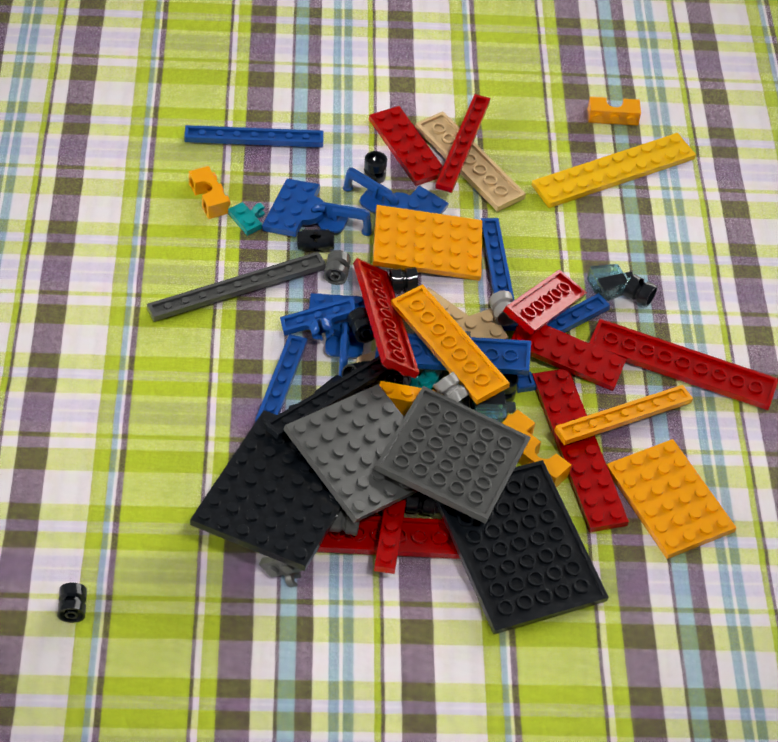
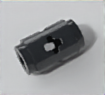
[297,229,334,251]

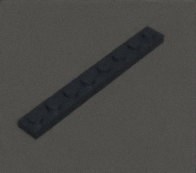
[264,356,395,440]

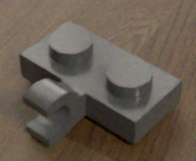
[259,557,302,587]

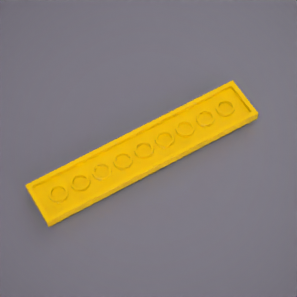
[531,133,696,208]

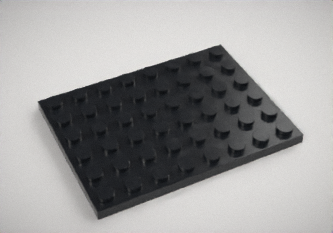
[190,410,342,571]
[434,460,609,635]

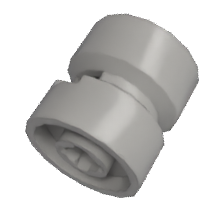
[489,290,515,326]
[433,371,469,402]

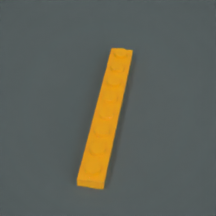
[554,385,693,445]

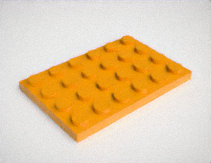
[372,205,482,281]
[606,439,737,559]

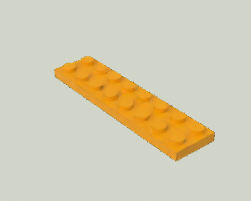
[391,284,510,404]

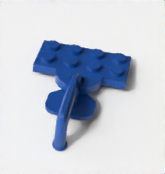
[343,167,449,214]
[262,179,372,237]
[309,293,366,377]

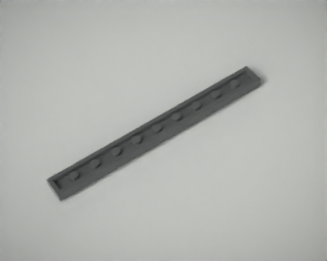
[147,251,326,322]

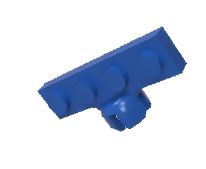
[280,297,356,341]

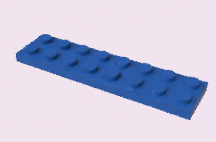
[375,333,531,375]

